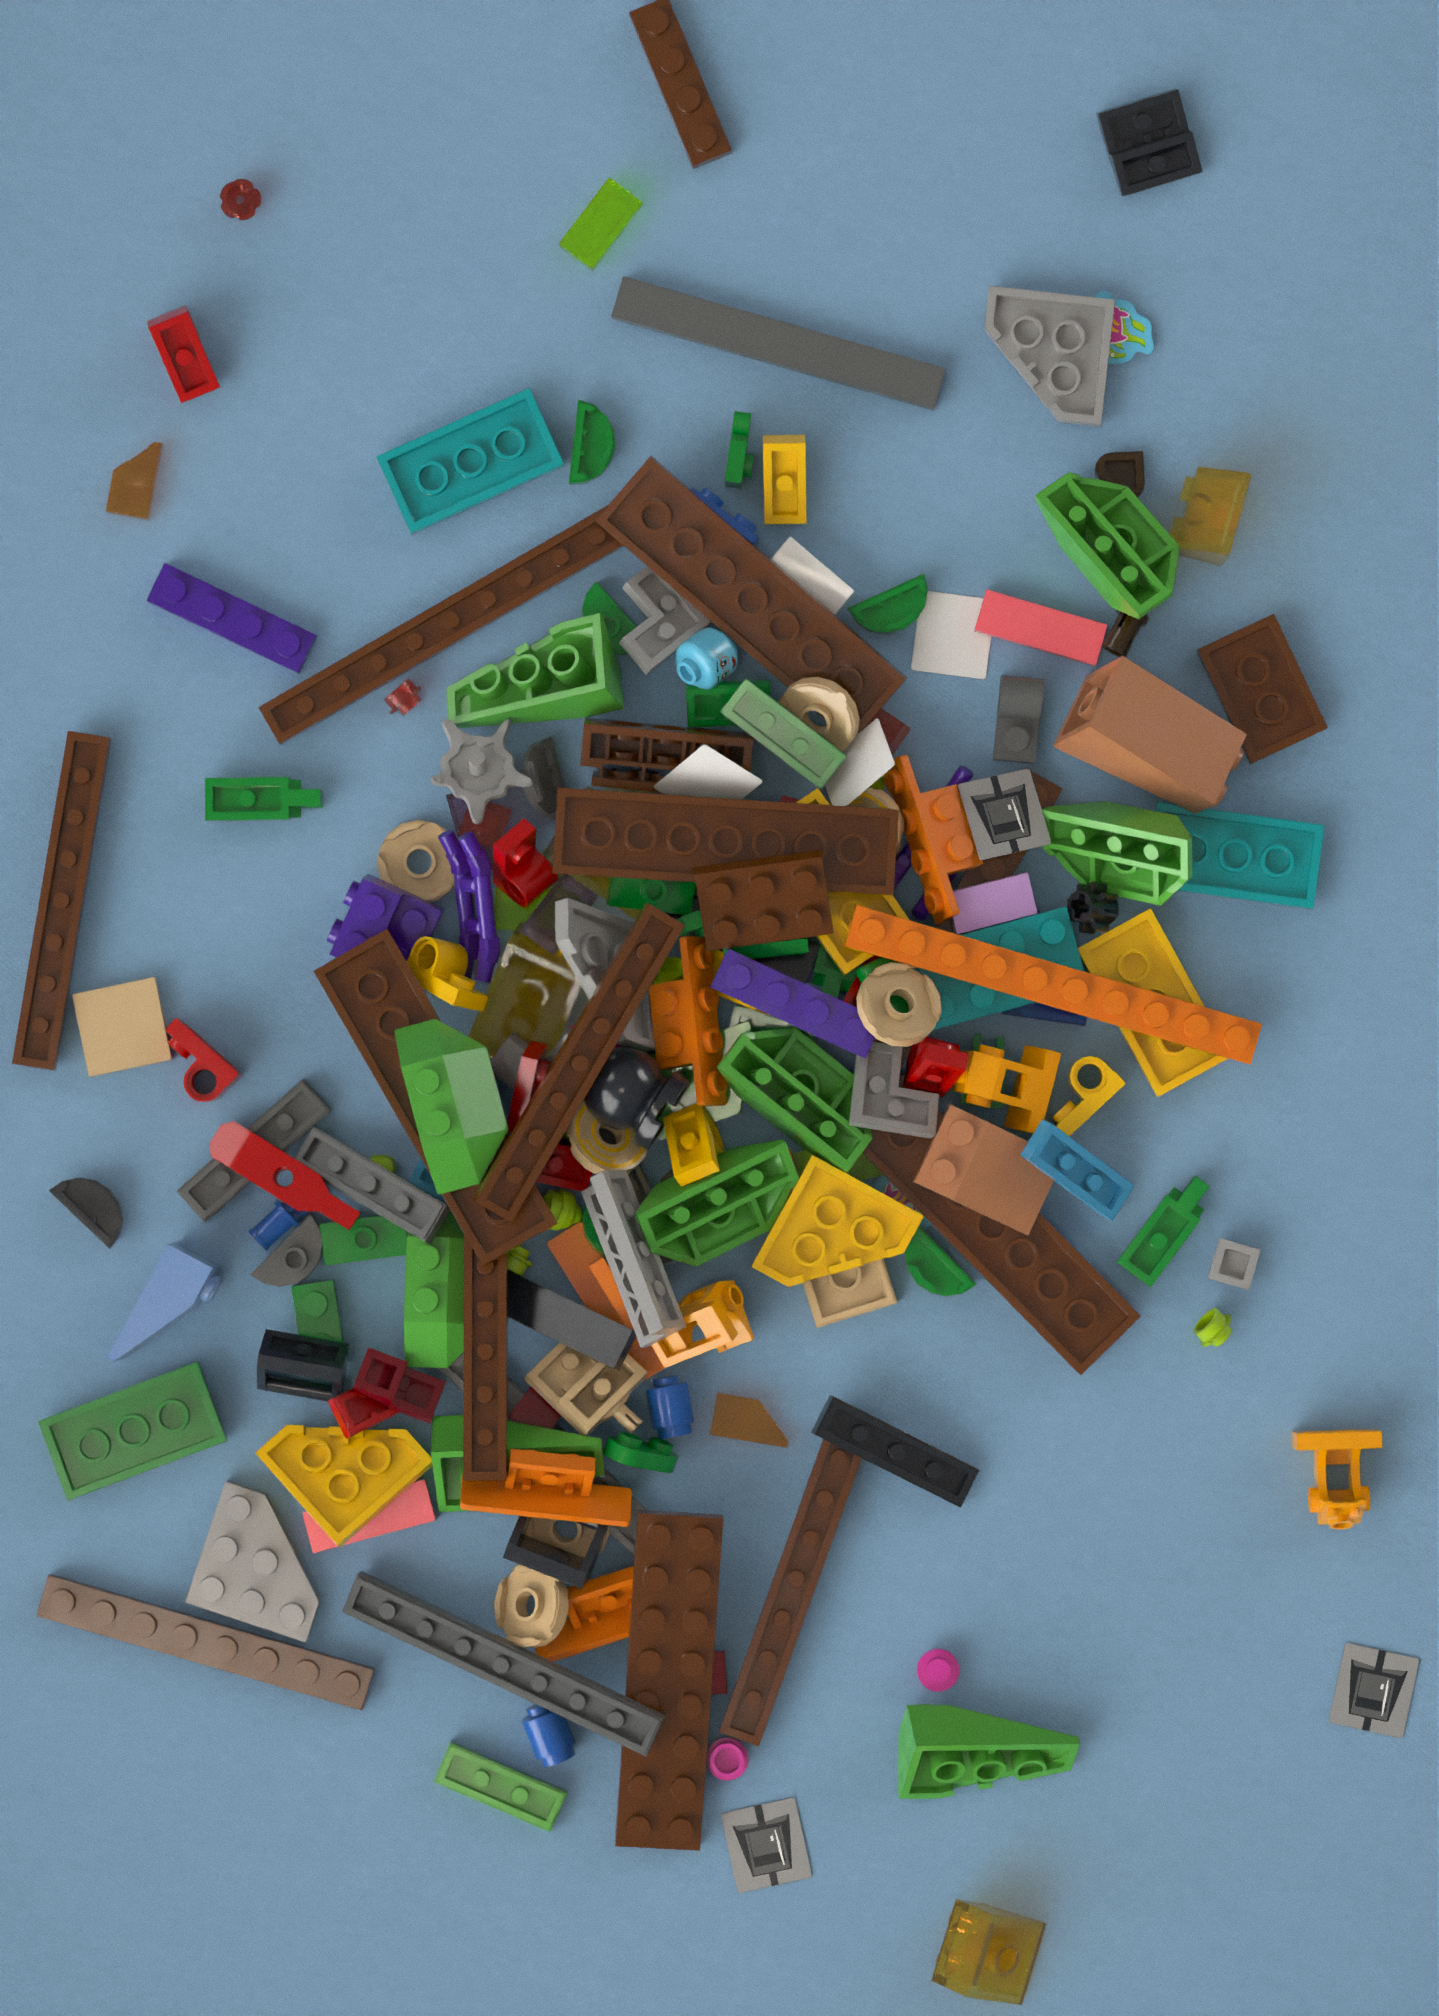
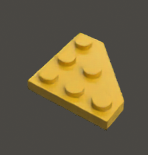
[751,1155,924,1287]
[255,1425,433,1548]

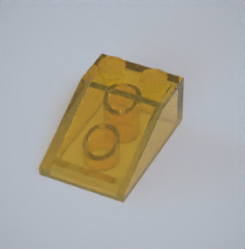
[468,923,583,1058]

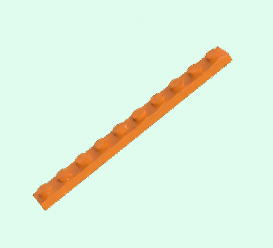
[843,905,1262,1065]

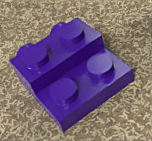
[327,874,444,961]

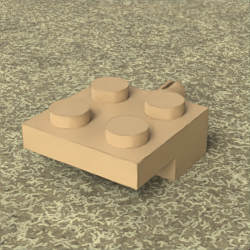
[524,1342,647,1436]

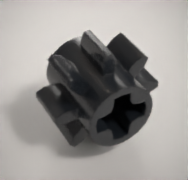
[1067,881,1119,934]

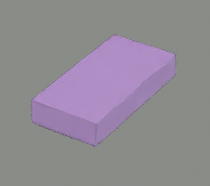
[951,872,1038,934]

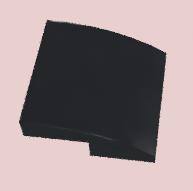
[1096,88,1203,196]

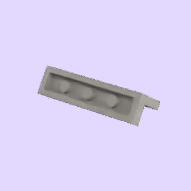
[581,1170,687,1348]

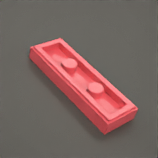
[974,589,1108,666]
[302,1478,436,1553]

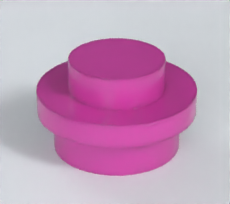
[917,1649,959,1692]
[706,1737,748,1781]

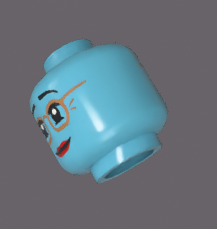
[675,627,738,689]

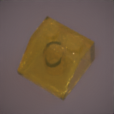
[1169,467,1252,567]
[931,1899,1046,2005]

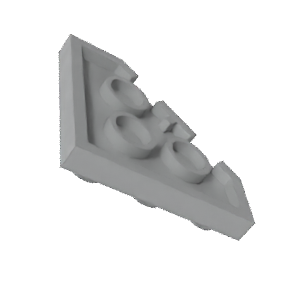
[984,286,1115,427]
[555,898,655,1052]
[185,1481,320,1643]

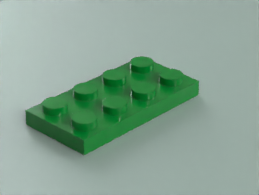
[38,1361,228,1501]

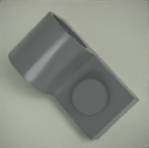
[993,675,1044,764]

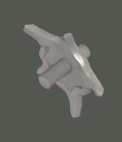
[430,719,533,824]

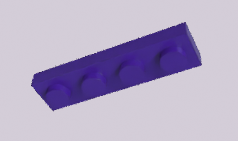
[146,563,317,674]
[711,948,875,1058]

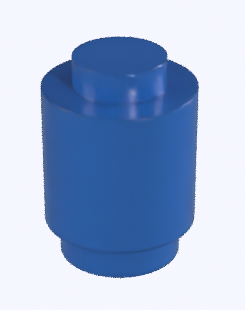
[645,1375,694,1439]
[521,1704,576,1767]

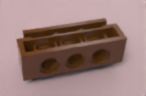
[580,718,753,792]

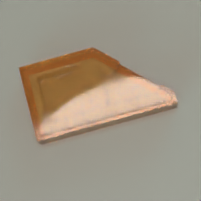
[106,442,163,521]
[710,1392,788,1448]

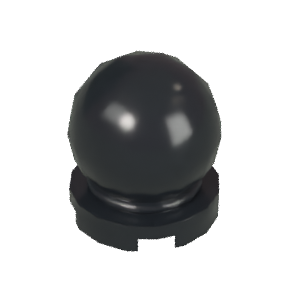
[584,1046,690,1150]

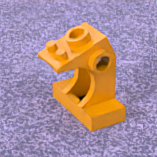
[951,1044,1062,1134]
[651,1280,754,1368]
[1292,1429,1382,1530]

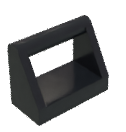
[257,1329,349,1402]
[503,1516,609,1589]

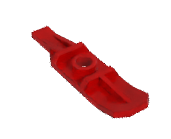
[209,1121,361,1231]

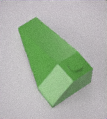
[446,613,624,728]
[431,1415,605,1512]
[898,1704,1080,1799]

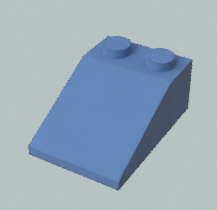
[107,1243,223,1362]

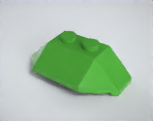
[1035,472,1180,619]
[1042,801,1192,906]
[394,1019,509,1195]
[717,1027,873,1172]
[634,1139,799,1267]
[404,1210,464,1368]

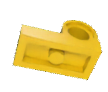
[763,434,807,524]
[407,936,489,1012]
[1052,1056,1126,1136]
[663,1103,725,1187]

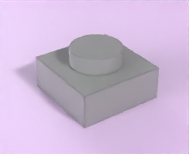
[1207,1238,1261,1290]

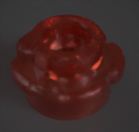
[220,179,261,220]
[384,678,422,716]

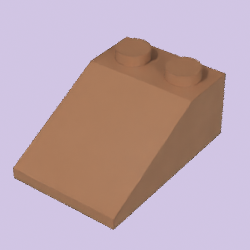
[913,1105,1054,1236]

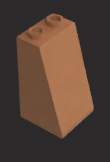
[1053,656,1247,814]

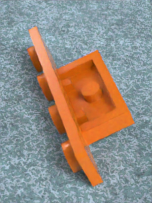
[884,754,983,925]
[649,936,728,1106]
[547,1222,664,1382]
[460,1449,632,1527]
[535,1566,634,1662]

